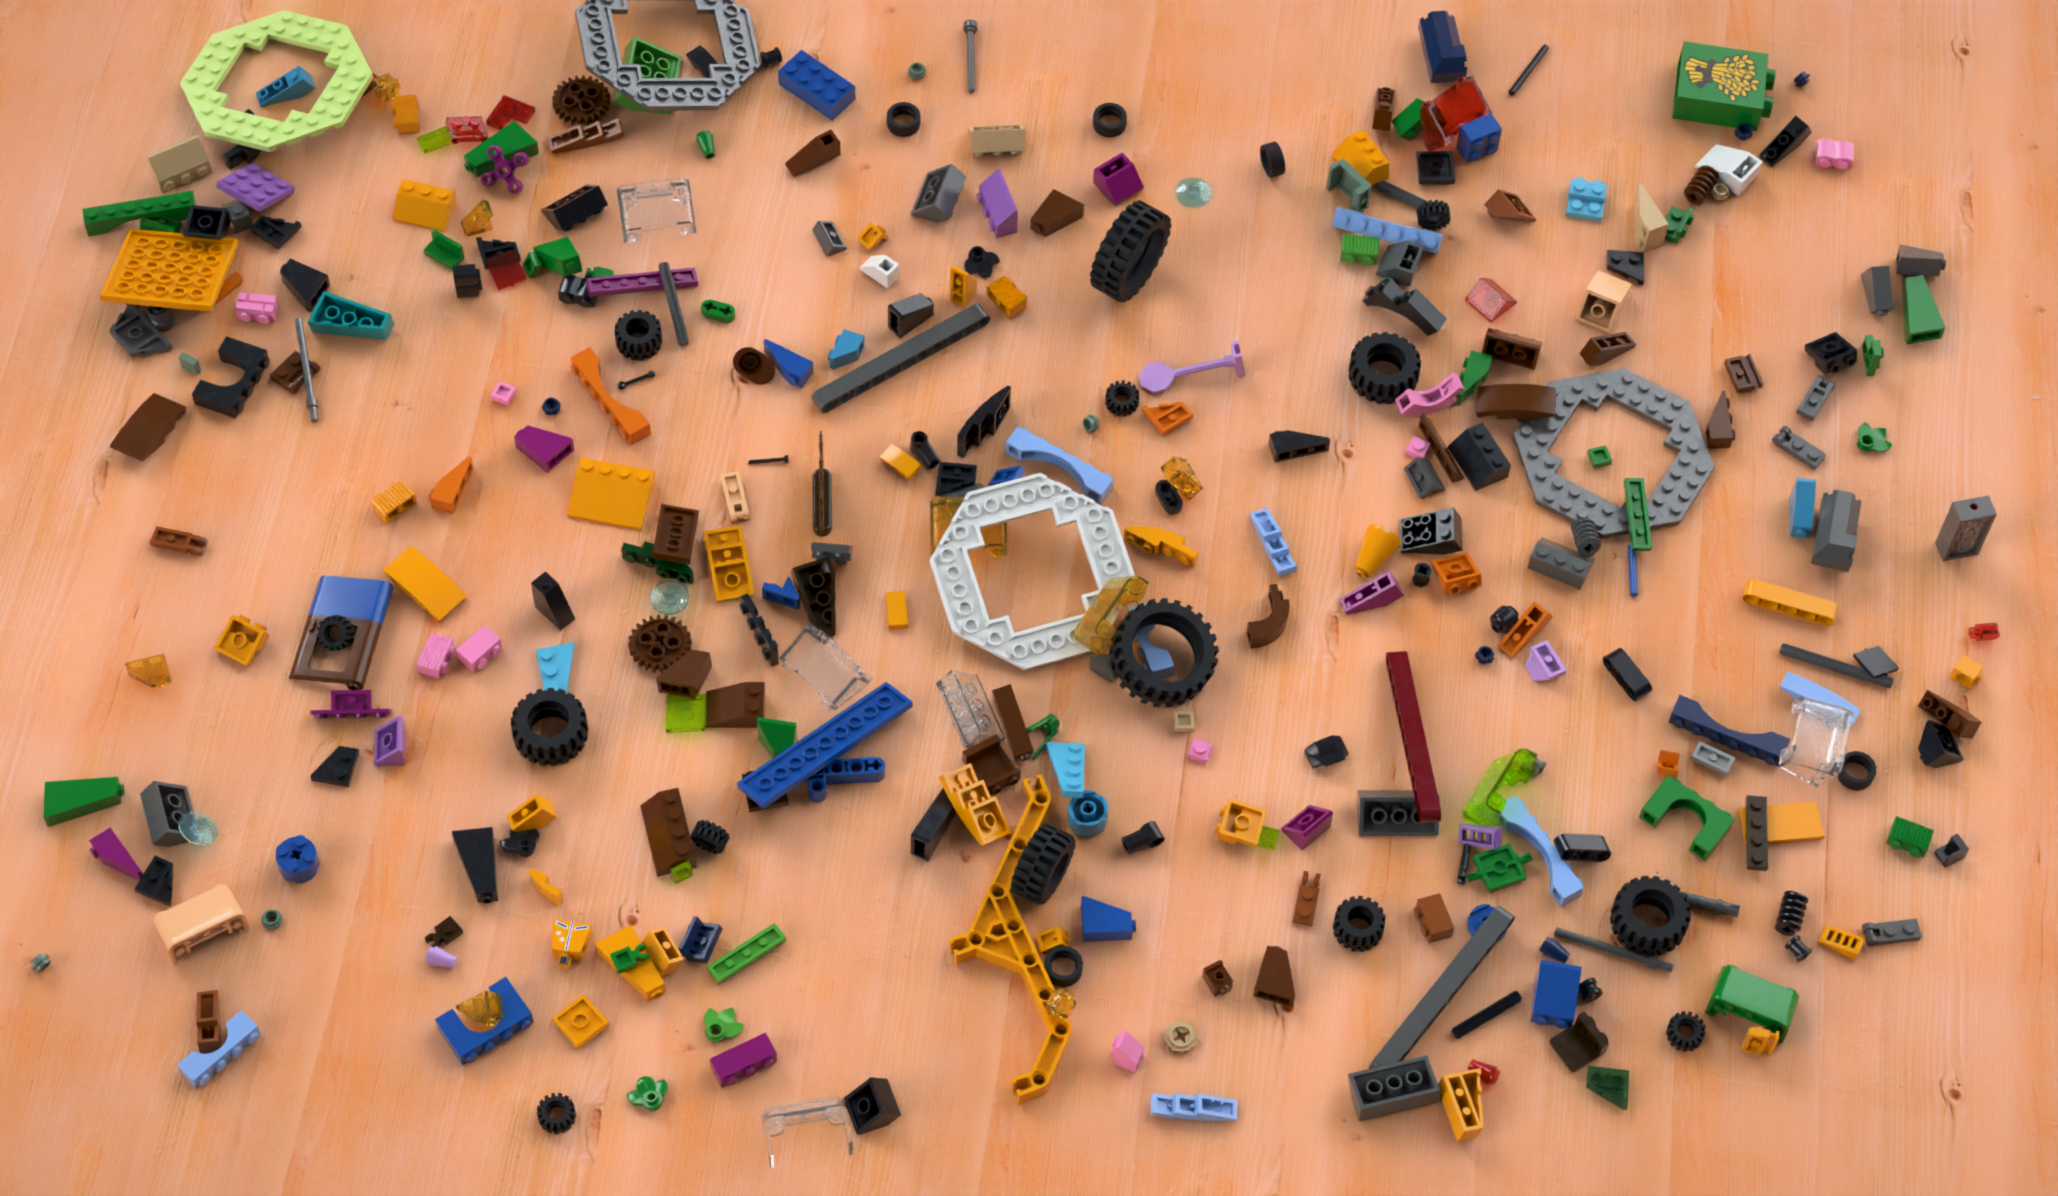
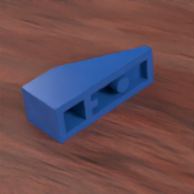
[763,339,814,388]

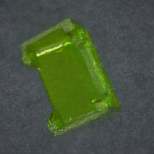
[1462,748,1537,827]

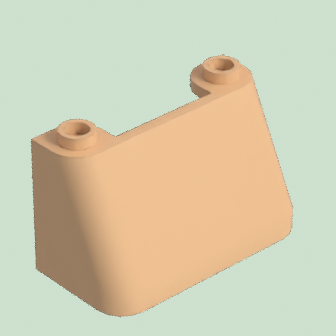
[153,884,250,965]

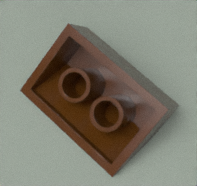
[1482,328,1542,370]

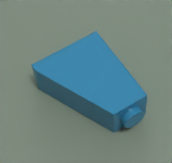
[1790,478,1816,538]

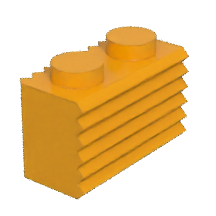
[392,94,420,134]
[986,275,1027,319]
[371,480,417,524]
[642,927,684,977]

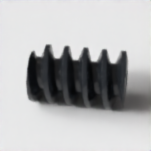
[1775,891,1808,936]

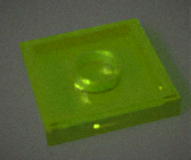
[665,694,707,733]

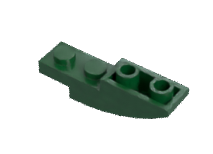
[621,541,694,584]

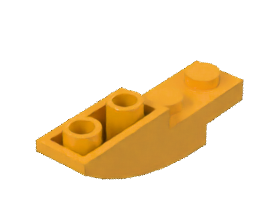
[1124,526,1198,568]

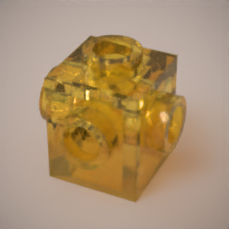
[372,73,401,102]

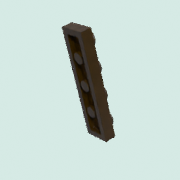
[1745,795,1768,871]

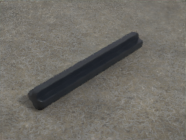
[1451,991,1522,1039]

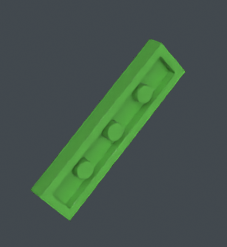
[707,923,786,985]

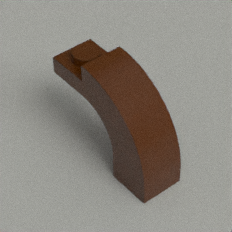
[1246,584,1290,648]

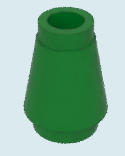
[696,131,715,159]

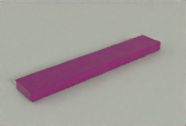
[586,268,698,297]

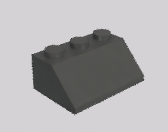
[911,164,966,223]
[1527,537,1595,590]
[140,781,200,847]

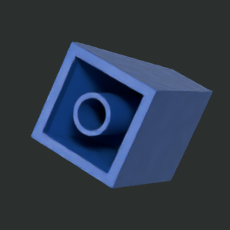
[1530,960,1582,1029]

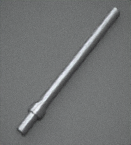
[295,318,319,422]

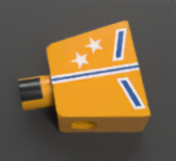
[552,919,593,969]

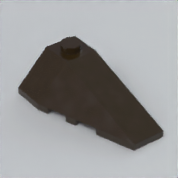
[791,557,836,641]

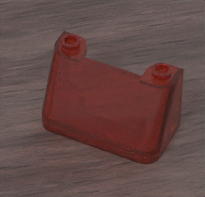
[1419,75,1492,152]

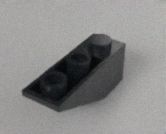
[1759,116,1812,167]

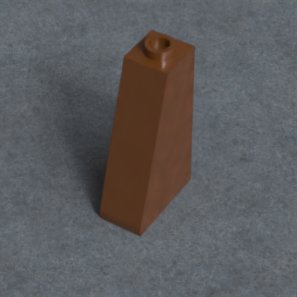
[992,684,1034,761]

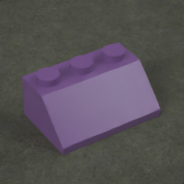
[977,169,1018,238]

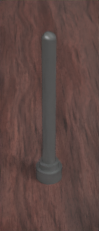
[963,19,977,93]

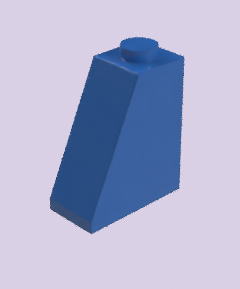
[1081,896,1136,942]

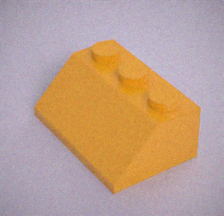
[1332,130,1390,185]
[393,179,457,232]

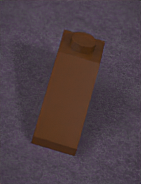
[1579,332,1636,367]

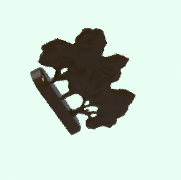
[812,431,832,537]

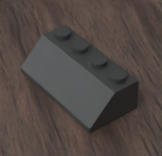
[1357,790,1440,836]
[1348,1055,1440,1121]

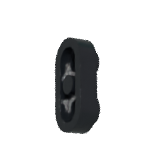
[1155,480,1183,514]

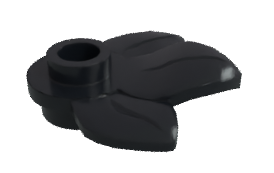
[964,246,1000,277]
[500,829,540,857]

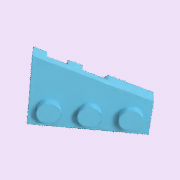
[536,642,575,694]

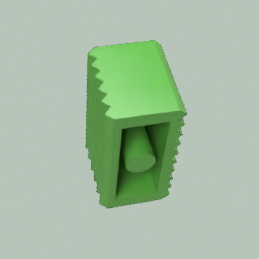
[1340,234,1379,266]

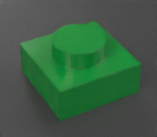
[523,252,542,278]
[1587,445,1612,469]

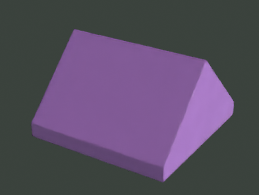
[374,715,406,766]

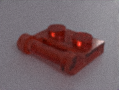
[445,116,488,144]

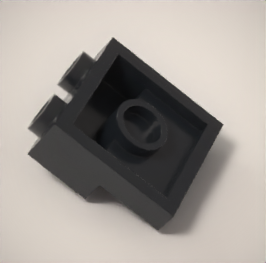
[1805,332,1857,374]

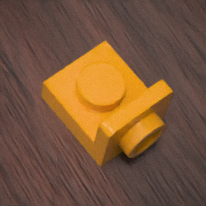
[857,222,888,251]
[1036,925,1070,955]

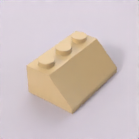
[969,125,1026,156]
[147,135,212,193]

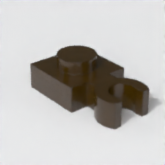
[425,916,463,947]

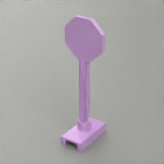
[1139,341,1245,394]

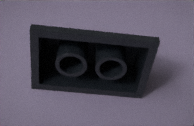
[541,184,608,232]
[1448,422,1511,491]

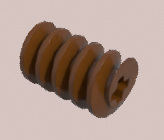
[1684,165,1719,205]

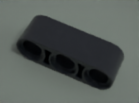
[1603,648,1652,701]
[1554,834,1611,862]

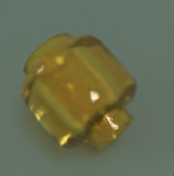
[1046,988,1076,1020]

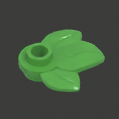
[704,1008,744,1042]

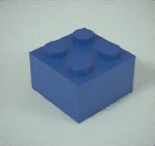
[1456,114,1502,163]

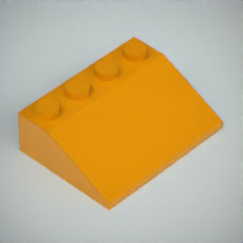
[567,457,656,530]

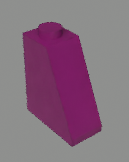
[514,425,574,473]

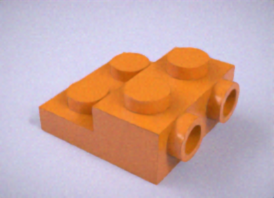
[1431,552,1481,595]

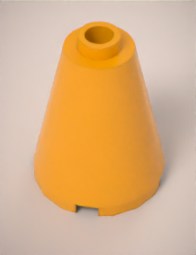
[1354,524,1402,578]

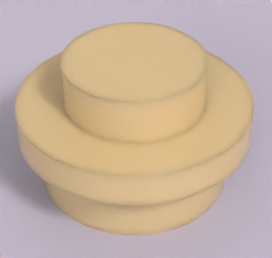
[1711,183,1729,201]

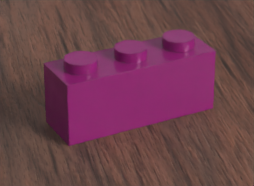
[710,1032,777,1088]

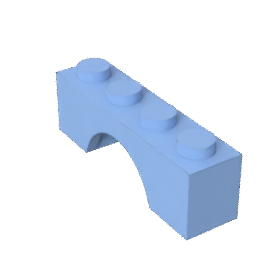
[1125,602,1174,679]
[177,1010,261,1089]

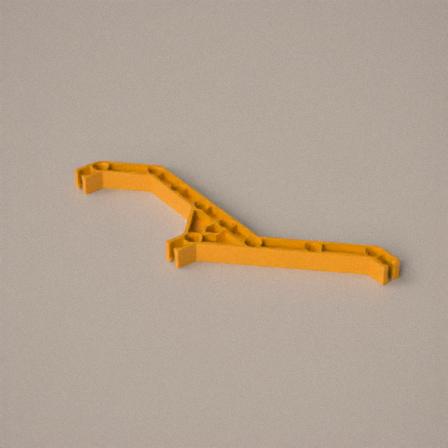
[949,774,1072,1104]

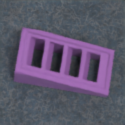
[1459,823,1502,850]

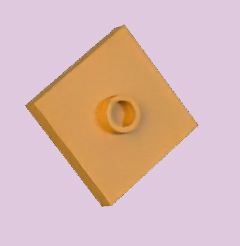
[551,994,610,1050]

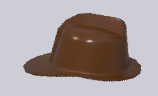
[733,347,775,384]

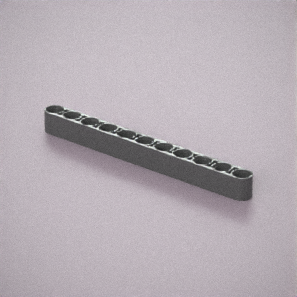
[811,303,991,413]
[1369,905,1515,1069]

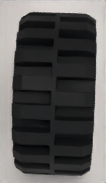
[1348,332,1421,404]
[511,688,588,766]
[1011,824,1076,905]
[1610,876,1691,956]

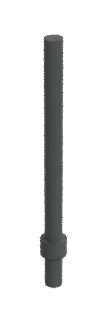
[1554,927,1674,972]

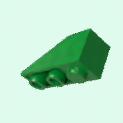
[1455,350,1492,405]

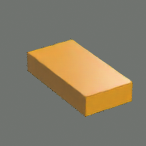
[885,591,908,630]

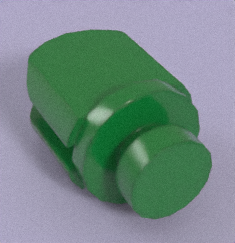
[585,266,614,278]

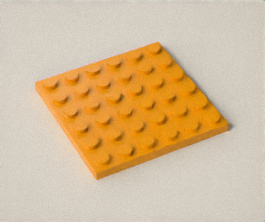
[100,229,239,312]

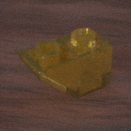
[1160,456,1203,500]

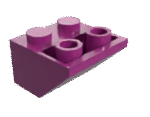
[1093,152,1144,206]

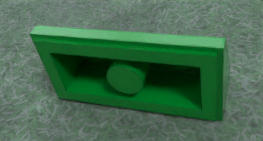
[140,217,182,233]

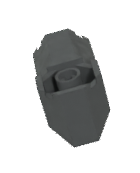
[1811,490,1862,572]

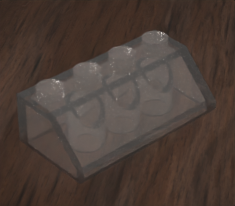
[936,670,1006,748]

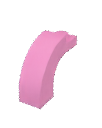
[1395,373,1464,417]

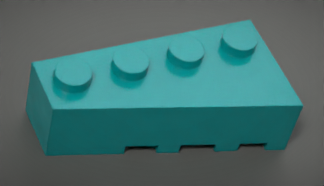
[308,291,395,340]

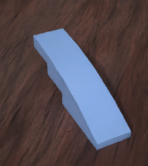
[1250,508,1297,577]
[1779,672,1860,727]
[1150,1093,1237,1121]

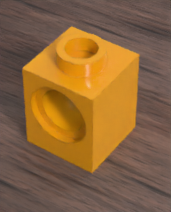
[1950,654,1983,689]

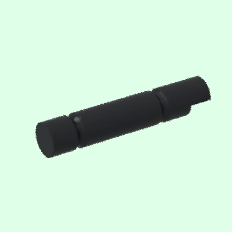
[1457,844,1471,885]

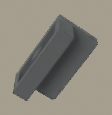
[1404,457,1445,499]

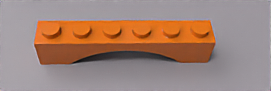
[570,347,651,445]

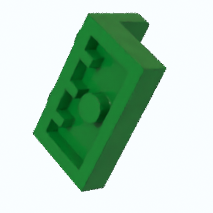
[1665,206,1694,244]

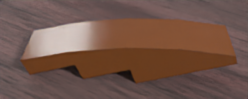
[547,118,624,153]

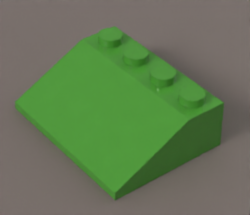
[614,36,682,114]

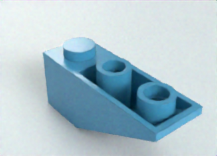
[256,66,315,107]

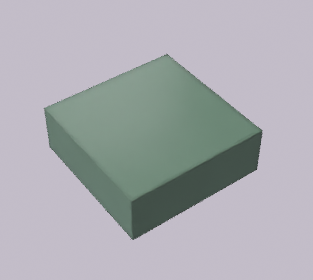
[179,353,201,375]

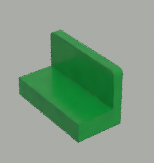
[424,229,465,270]

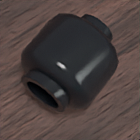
[1490,606,1519,634]

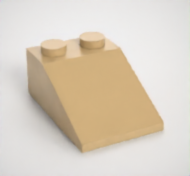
[1633,184,1669,252]

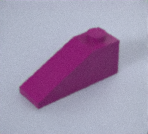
[1339,571,1404,614]
[89,828,143,881]

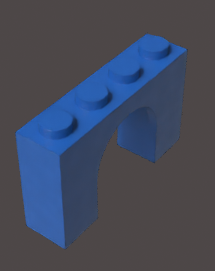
[435,977,534,1065]

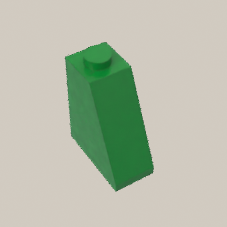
[533,237,583,277]

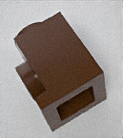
[1202,960,1233,997]

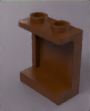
[962,734,1021,795]

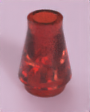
[1468,1059,1500,1085]

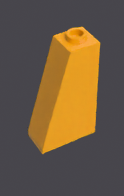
[595,925,666,1001]

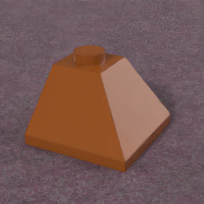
[1484,189,1537,222]

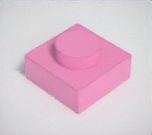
[491,381,517,406]
[1405,436,1431,459]
[1187,738,1213,764]

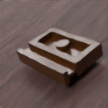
[1724,354,1763,393]

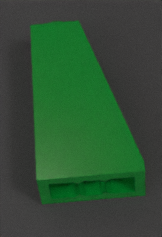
[464,121,539,177]
[1902,275,1946,344]
[43,777,125,827]

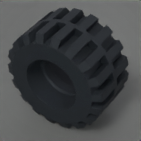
[614,310,662,361]
[1333,896,1386,952]

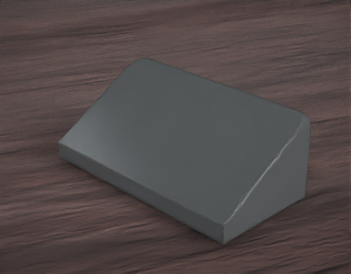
[813,221,847,256]

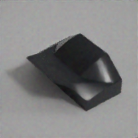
[1304,735,1348,769]

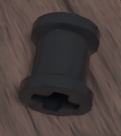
[760,47,782,67]
[1412,563,1432,587]
[1785,935,1812,962]

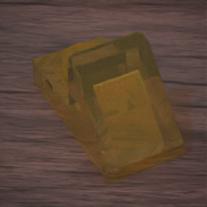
[461,200,493,236]

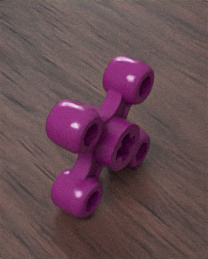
[481,145,529,194]

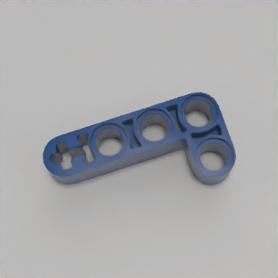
[808,757,885,803]

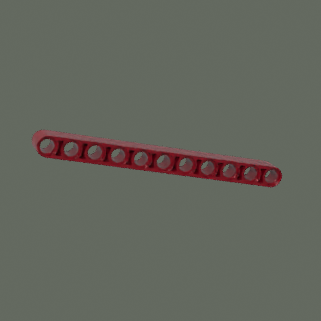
[1386,651,1441,823]

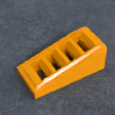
[1818,925,1865,961]

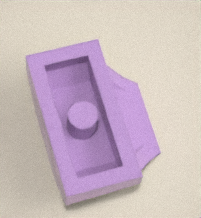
[1525,640,1567,681]

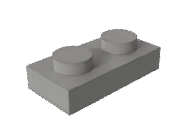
[1690,741,1735,776]

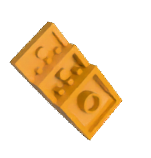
[703,525,755,602]
[382,545,467,623]
[939,763,1011,846]

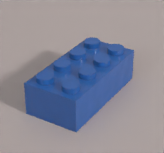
[778,50,856,121]

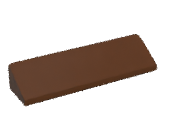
[1418,414,1464,483]

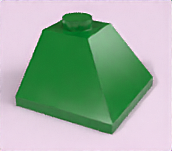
[757,717,798,758]

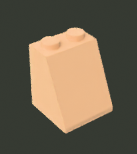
[1576,270,1632,333]

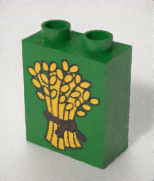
[1672,41,1776,131]

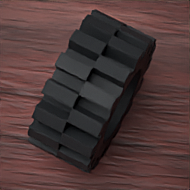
[1417,200,1451,231]
[1105,380,1139,416]
[316,615,355,651]
[690,820,730,854]
[1666,1011,1706,1052]
[537,1093,576,1134]

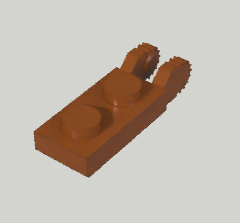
[150,526,208,556]
[1292,871,1321,927]

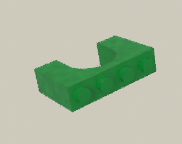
[1639,775,1735,861]

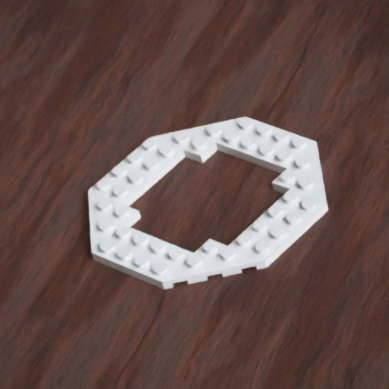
[929,473,1136,671]

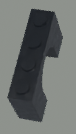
[192,336,270,418]

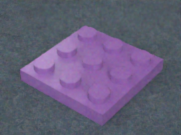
[216,163,295,212]

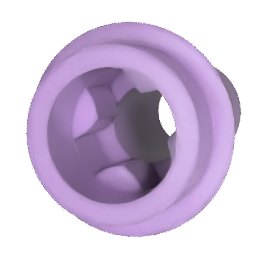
[425,946,457,968]

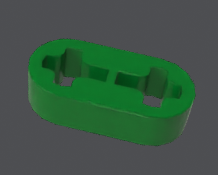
[701,300,735,323]

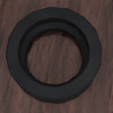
[887,102,921,137]
[1093,103,1127,137]
[1260,141,1286,178]
[1837,751,1877,791]
[1044,946,1083,987]

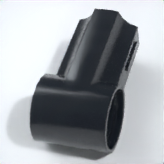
[910,431,941,470]
[1122,821,1165,854]

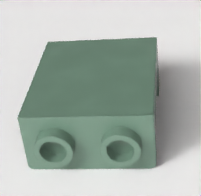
[1326,159,1372,213]

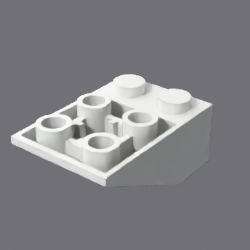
[1695,144,1763,196]

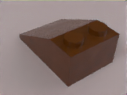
[705,682,765,728]

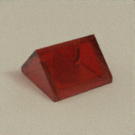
[1465,278,1517,323]

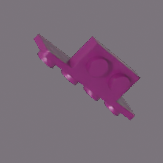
[310,690,392,719]

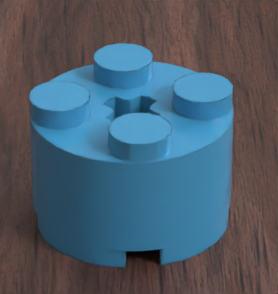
[1068,790,1108,837]

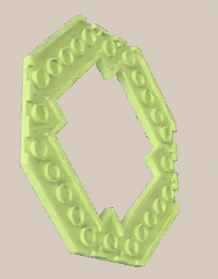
[180,10,373,152]

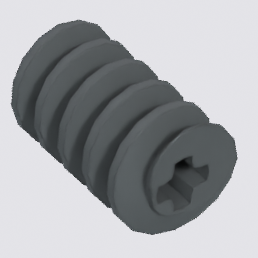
[1571,518,1601,558]

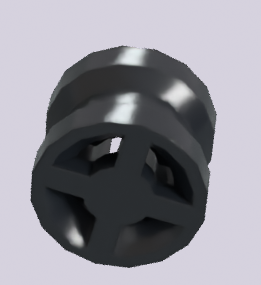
[1578,978,1603,1003]

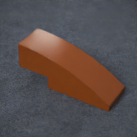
[196,990,221,1054]

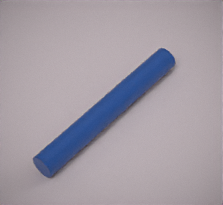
[1628,544,1638,597]

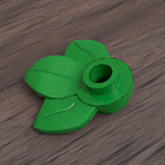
[1856,422,1892,452]
[627,1076,668,1111]

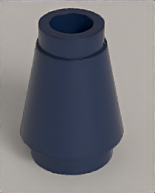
[1539,936,1570,964]

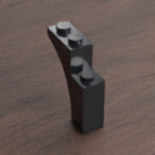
[1362,279,1447,336]

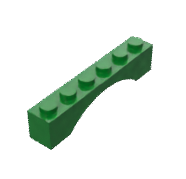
[82,191,197,236]

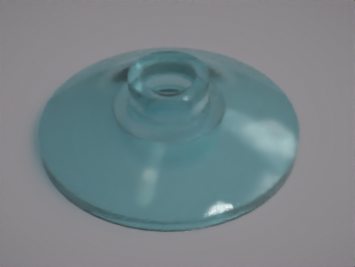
[1175,177,1211,208]
[650,580,689,615]
[179,811,218,846]

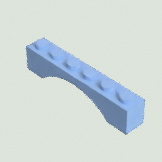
[1332,207,1443,254]
[1005,426,1114,505]
[1493,795,1584,907]

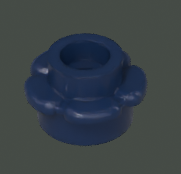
[1793,71,1810,87]
[1735,124,1752,140]
[542,398,561,415]
[1475,646,1494,664]

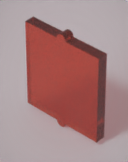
[485,250,526,291]

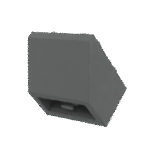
[1376,241,1424,286]

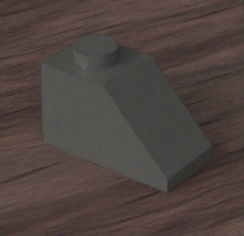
[223,200,253,234]

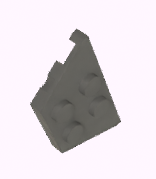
[109,304,173,358]

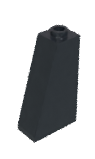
[911,788,956,862]
[452,827,498,904]

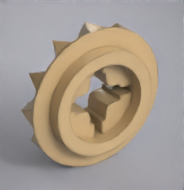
[1165,1021,1198,1053]

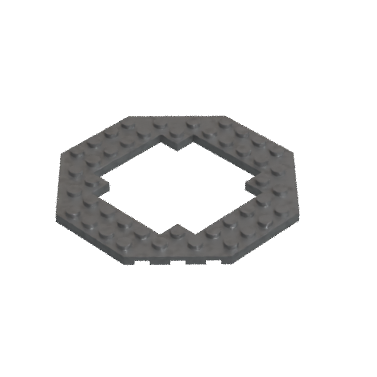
[575,0,761,111]
[1513,368,1714,539]

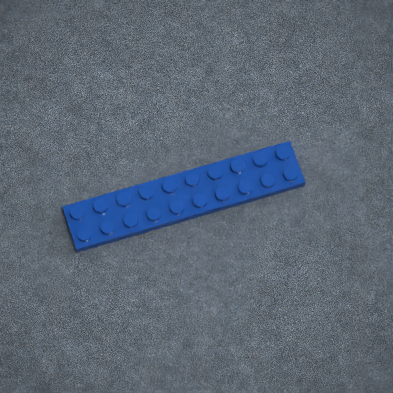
[737,682,913,809]

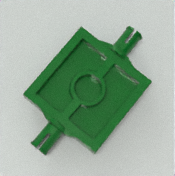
[1467,843,1532,893]

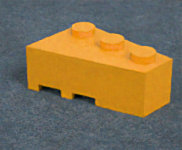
[1438,1068,1483,1142]

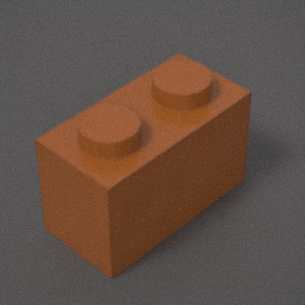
[1414,893,1454,943]

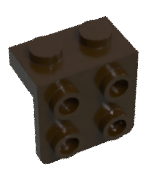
[1549,1012,1609,1072]

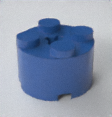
[276,835,320,883]

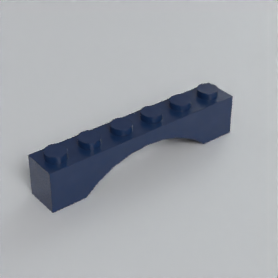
[1668,695,1790,767]

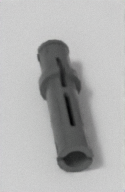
[1680,891,1740,918]

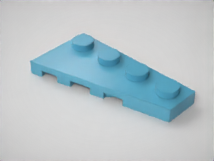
[1045,742,1085,798]

